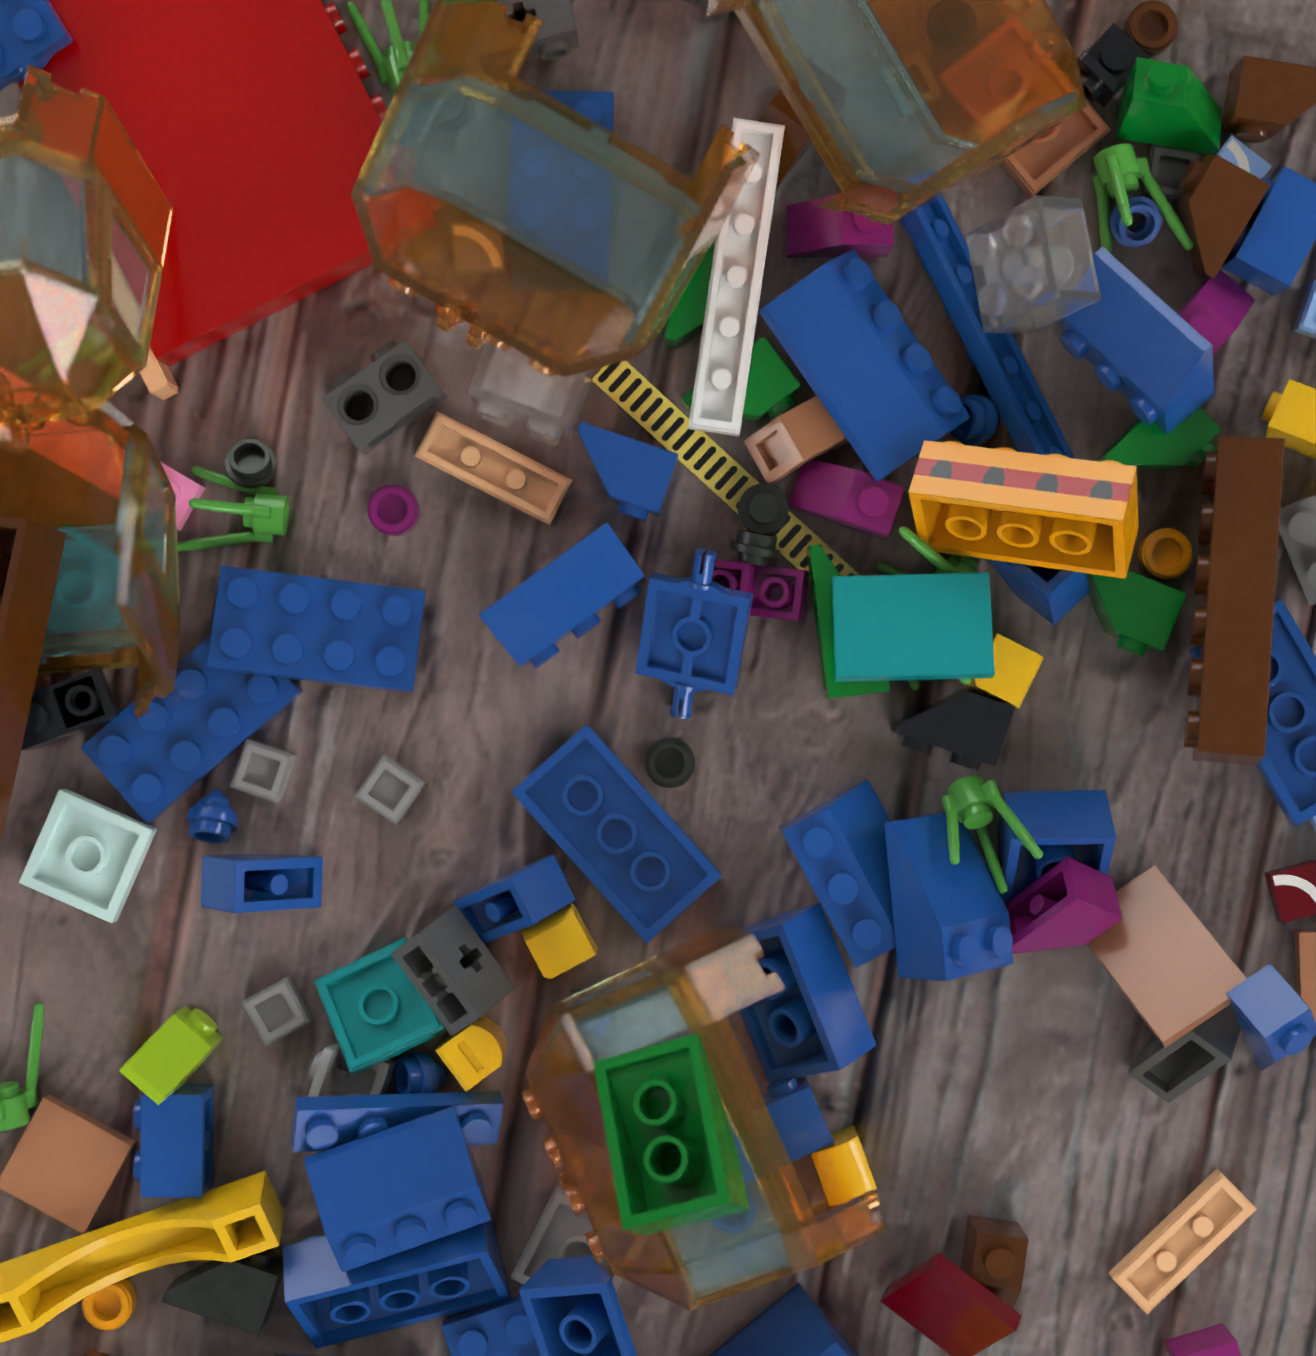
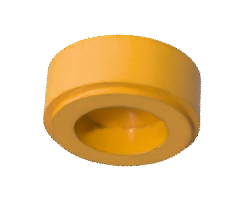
[1138,528,1193,580]
[82,1279,137,1330]

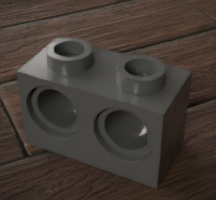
[322,339,447,455]

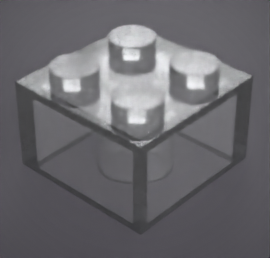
[966,196,1101,334]
[467,335,592,446]

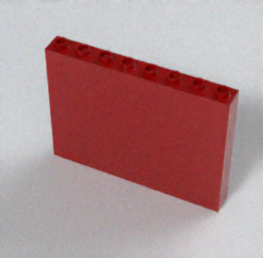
[17,0,439,367]

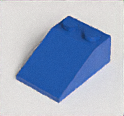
[884,812,1013,981]

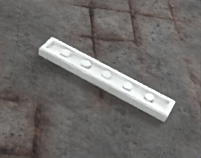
[688,118,785,436]

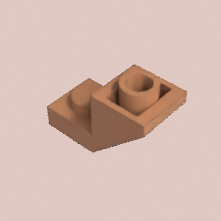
[744,396,848,484]

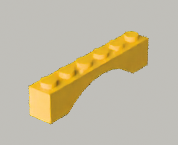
[0,1170,285,1343]

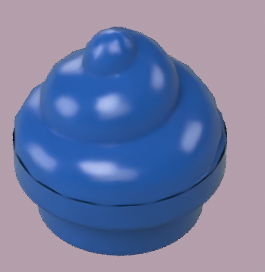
[950,394,1000,446]
[186,789,238,844]
[393,1051,448,1094]

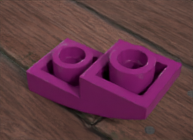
[712,560,810,622]

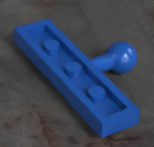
[291,1091,504,1152]

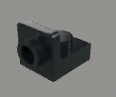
[1068,23,1150,107]

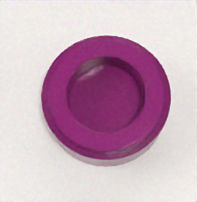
[367,484,420,536]

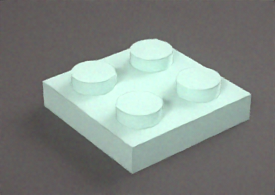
[19,788,157,923]

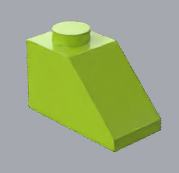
[119,1006,224,1105]

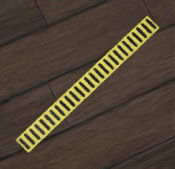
[591,352,861,580]

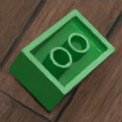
[593,1033,750,1236]

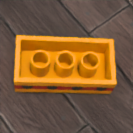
[908,440,1139,579]

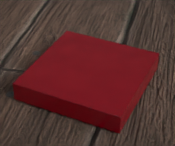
[880,1253,1022,1356]

